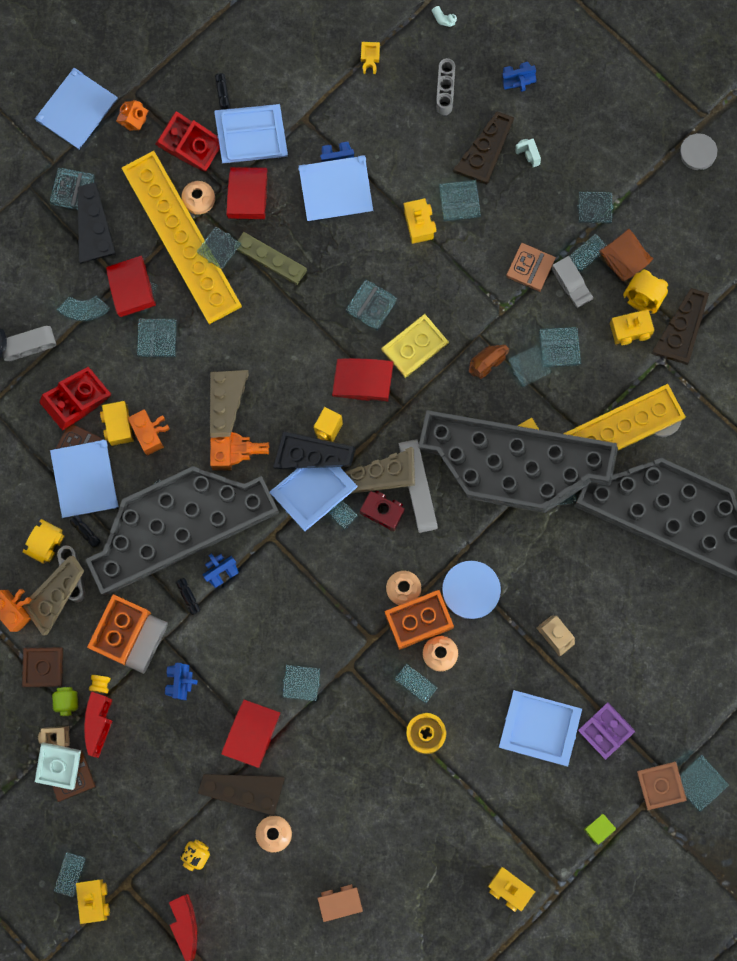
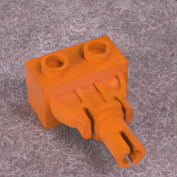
[210,432,269,470]

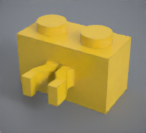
[404,198,436,244]
[610,309,654,345]
[488,867,535,912]
[76,879,110,924]

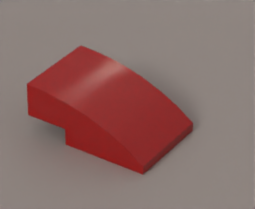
[155,111,220,172]
[227,167,267,219]
[106,256,156,317]
[332,358,393,402]
[39,367,111,430]
[85,691,113,758]
[221,700,280,768]
[169,894,197,961]

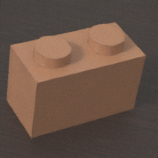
[318,884,363,922]

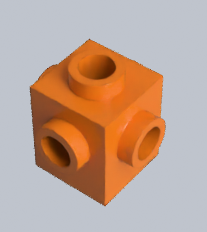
[116,100,148,131]

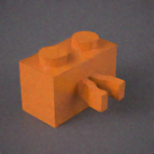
[128,409,170,456]
[0,589,32,632]

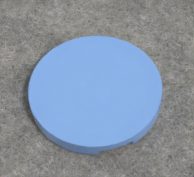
[442,561,501,619]

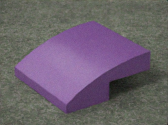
[578,702,635,760]

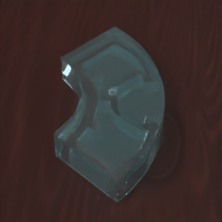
[57,296,110,321]

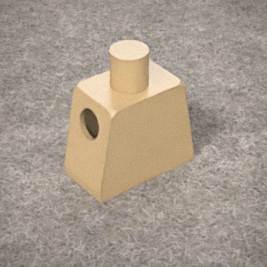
[536,615,575,656]

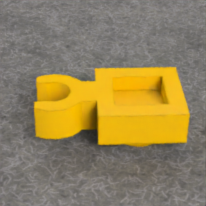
[361,42,380,74]

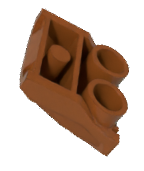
[599,229,653,281]
[469,345,509,379]

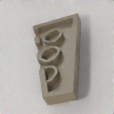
[210,370,249,438]
[345,447,415,494]
[23,556,84,636]

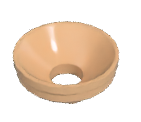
[182,181,215,214]
[386,571,421,605]
[423,636,458,671]
[256,816,292,852]

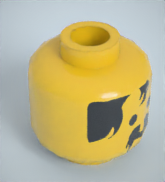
[180,839,210,871]

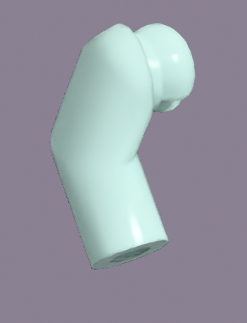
[432,6,457,27]

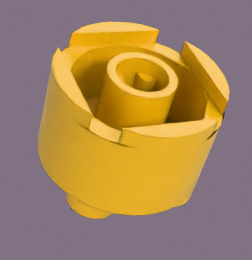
[623,270,668,314]
[23,519,65,564]
[406,713,446,754]

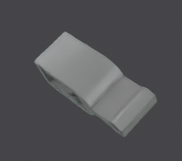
[551,256,593,308]

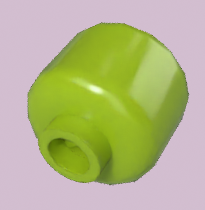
[52,687,78,716]

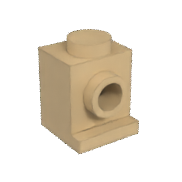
[38,726,70,747]

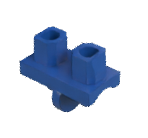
[502,62,536,92]
[320,142,354,162]
[202,553,239,588]
[165,663,198,700]

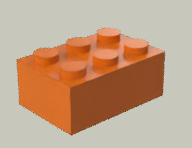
[384,590,454,650]
[87,594,151,666]

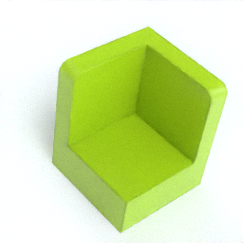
[583,814,616,845]

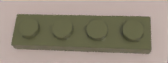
[234,232,307,286]

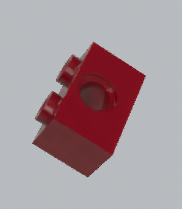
[360,491,405,532]

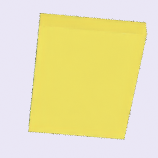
[381,314,449,378]

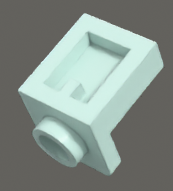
[515,139,541,167]

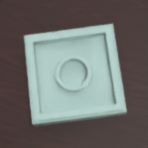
[35,743,81,790]

